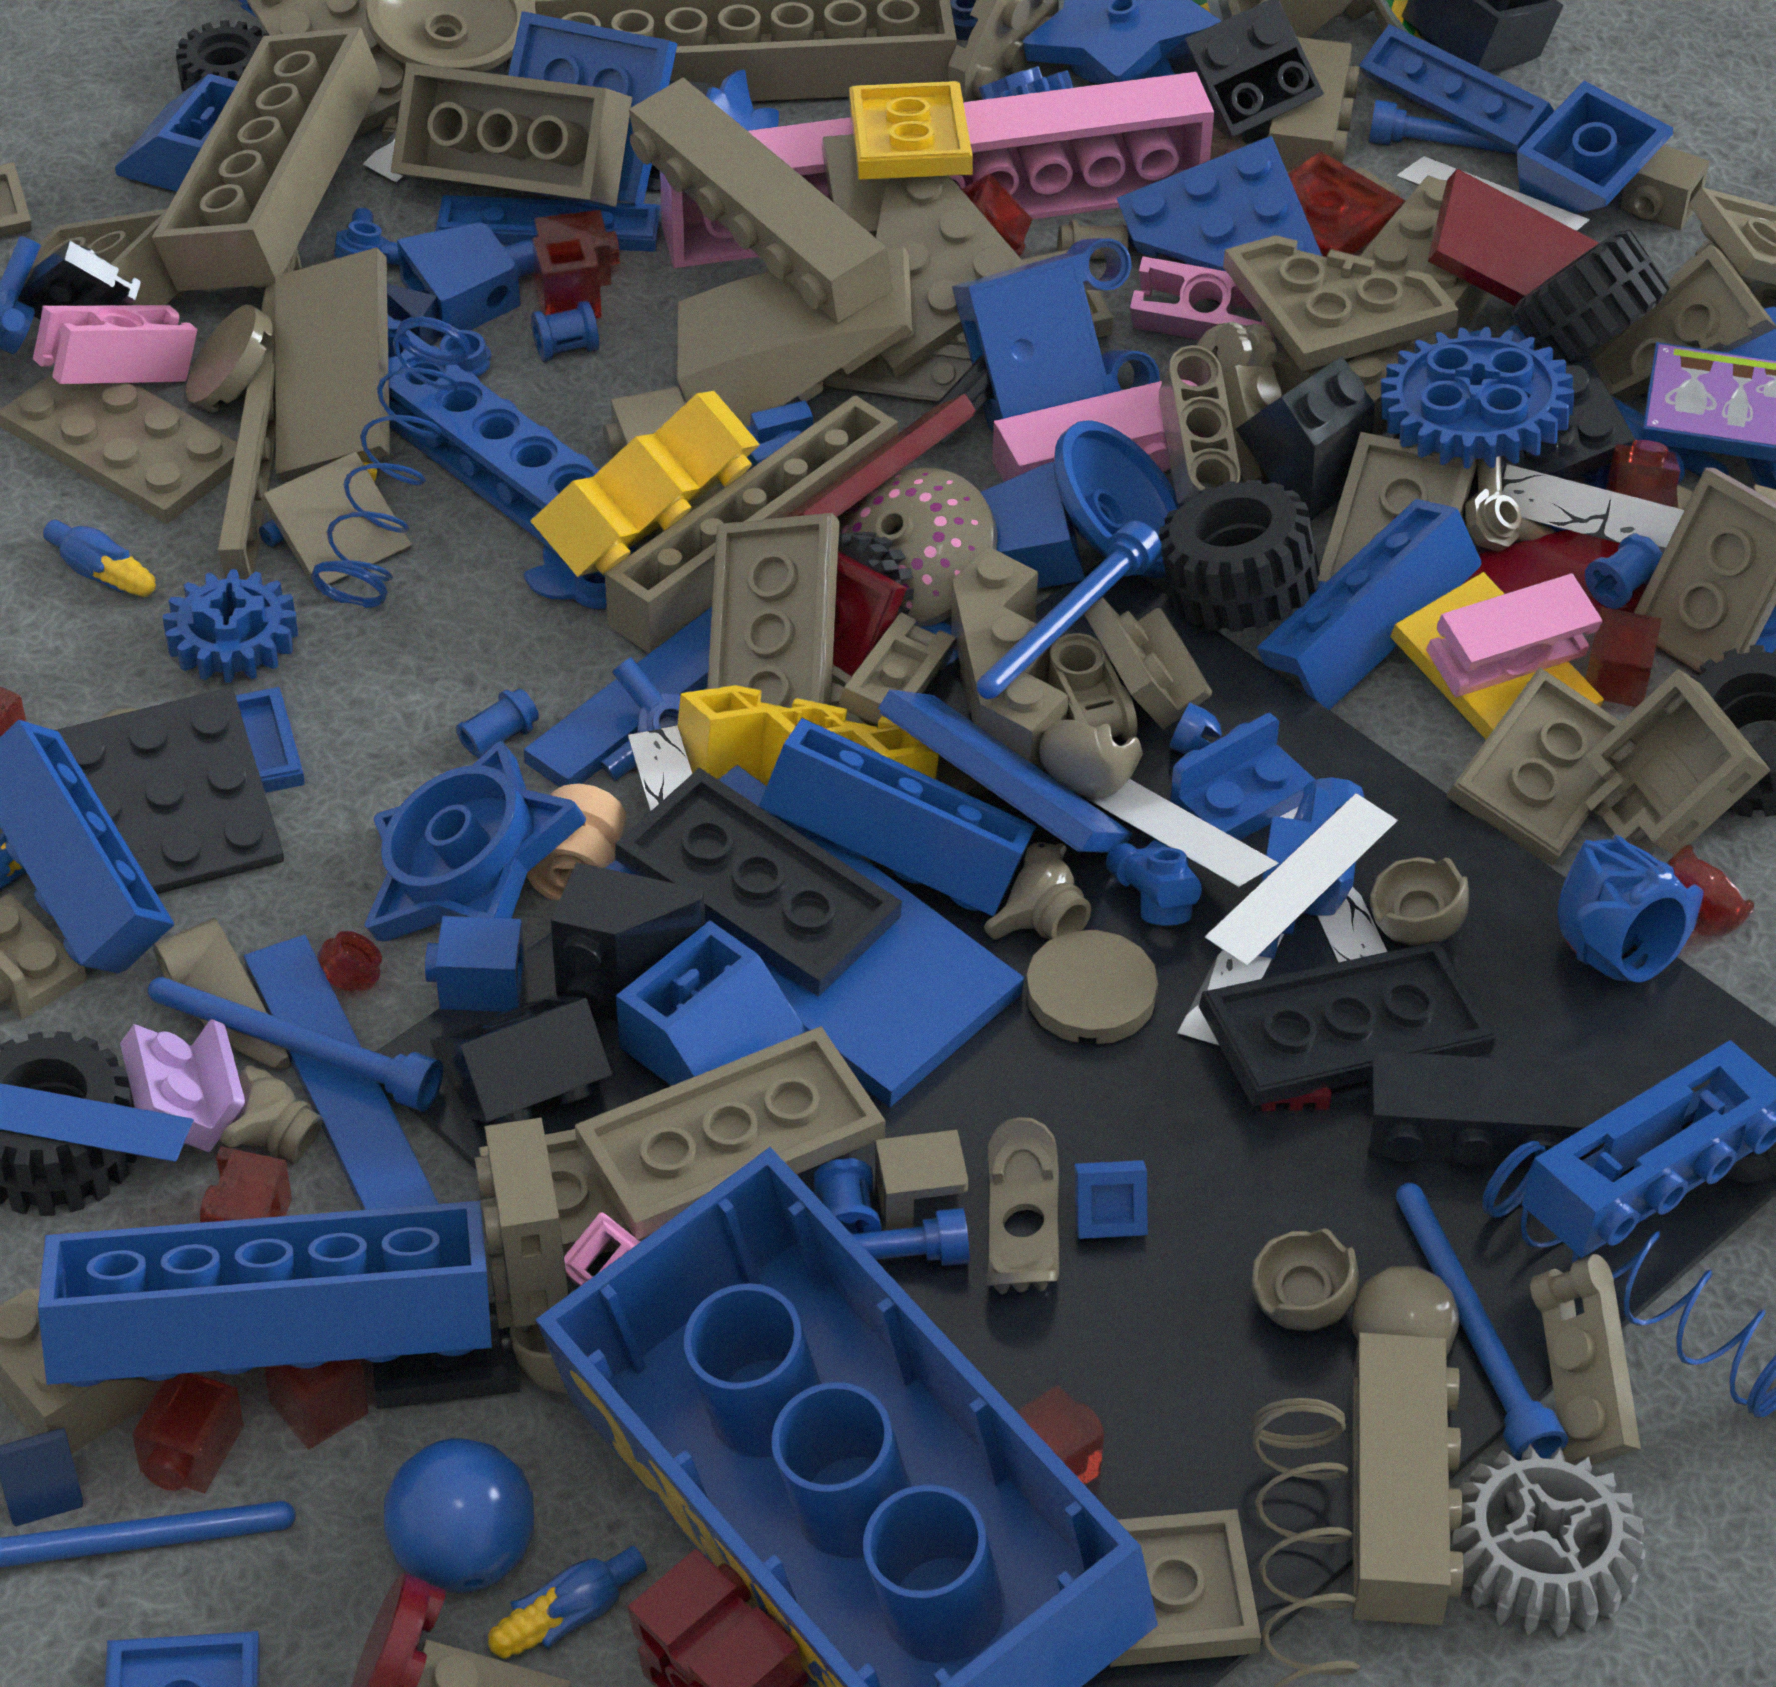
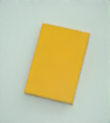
[849,81,973,180]
[1390,572,1604,740]

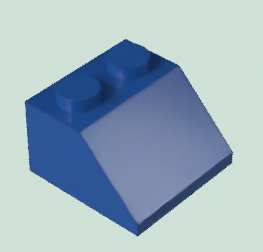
[1517,80,1673,214]

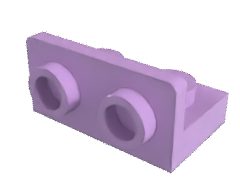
[120,1019,245,1153]

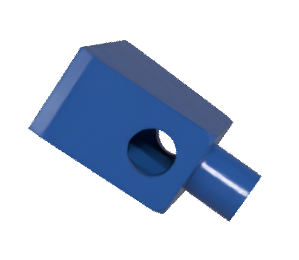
[397,222,540,338]
[980,461,1085,589]

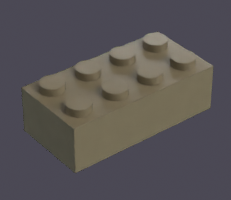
[390,62,632,207]

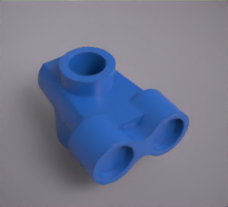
[1106,839,1202,925]

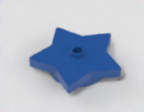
[1023,0,1222,84]
[364,741,586,941]

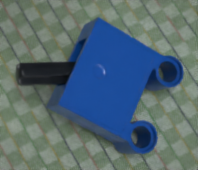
[933,238,1160,444]

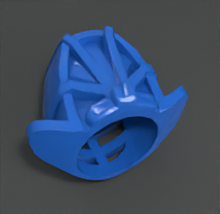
[1557,835,1704,982]

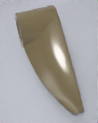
[152,918,290,1069]

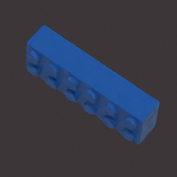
[38,1201,492,1387]

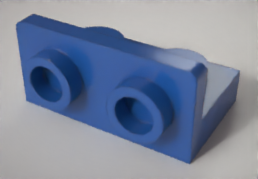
[1170,713,1315,841]

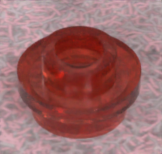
[317,931,382,991]

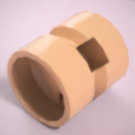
[527,784,627,901]

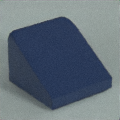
[387,283,440,346]
[0,1428,84,1527]

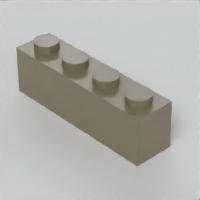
[1353,1332,1463,1626]

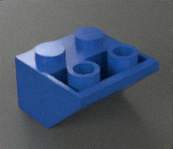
[115,74,238,192]
[616,921,807,1086]

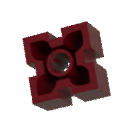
[627,1548,809,1687]

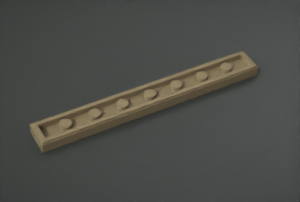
[218,248,302,580]

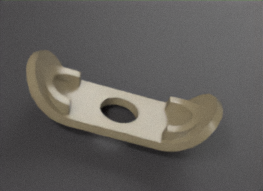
[986,1117,1059,1294]

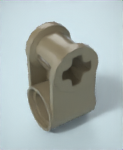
[1047,633,1137,741]

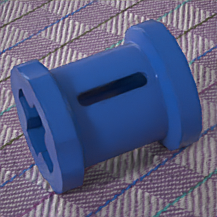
[531,301,599,362]
[1585,533,1663,609]
[814,1158,881,1234]

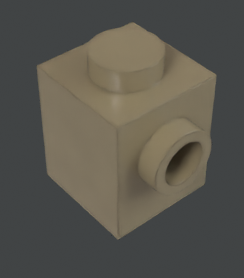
[1620,145,1710,230]

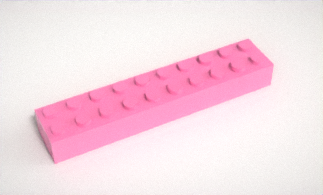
[660,72,1214,268]

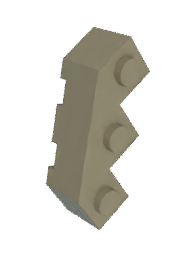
[951,546,1068,770]

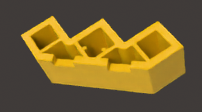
[530,391,760,577]
[677,685,939,786]

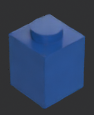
[425,916,525,1012]

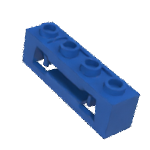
[1522,1040,1776,1258]

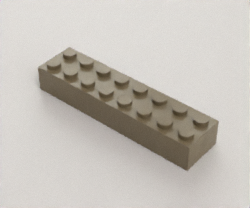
[525,0,957,101]

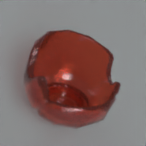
[1667,845,1755,936]

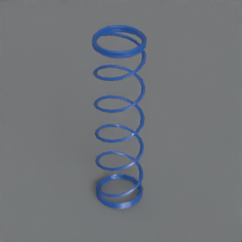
[311,316,471,608]
[1482,1141,1776,1418]

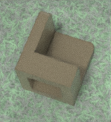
[875,1130,968,1230]

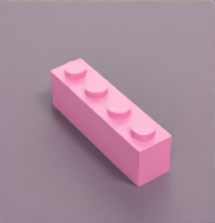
[992,380,1208,482]

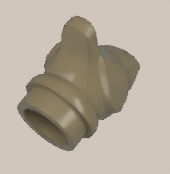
[984,842,1091,940]
[220,1066,323,1164]

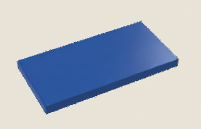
[605,765,1025,1108]

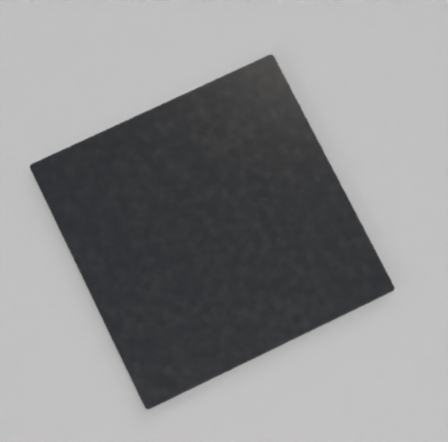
[375,559,1776,1687]

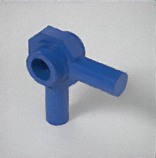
[334,208,399,266]
[600,657,680,781]

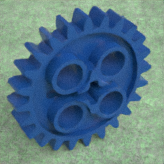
[1381,327,1574,469]

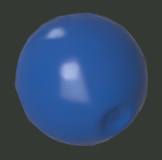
[384,1438,534,1594]

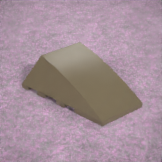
[677,247,912,427]

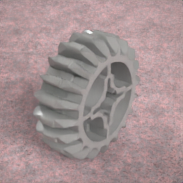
[1450,1444,1645,1639]

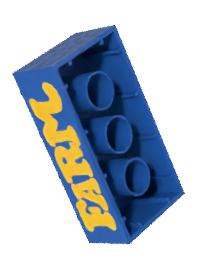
[535,1147,1158,1687]

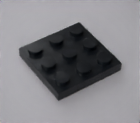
[55,687,284,894]

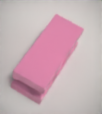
[1130,256,1275,342]
[33,305,198,384]
[1426,573,1603,698]

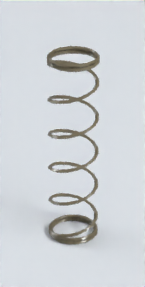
[1251,1398,1361,1687]

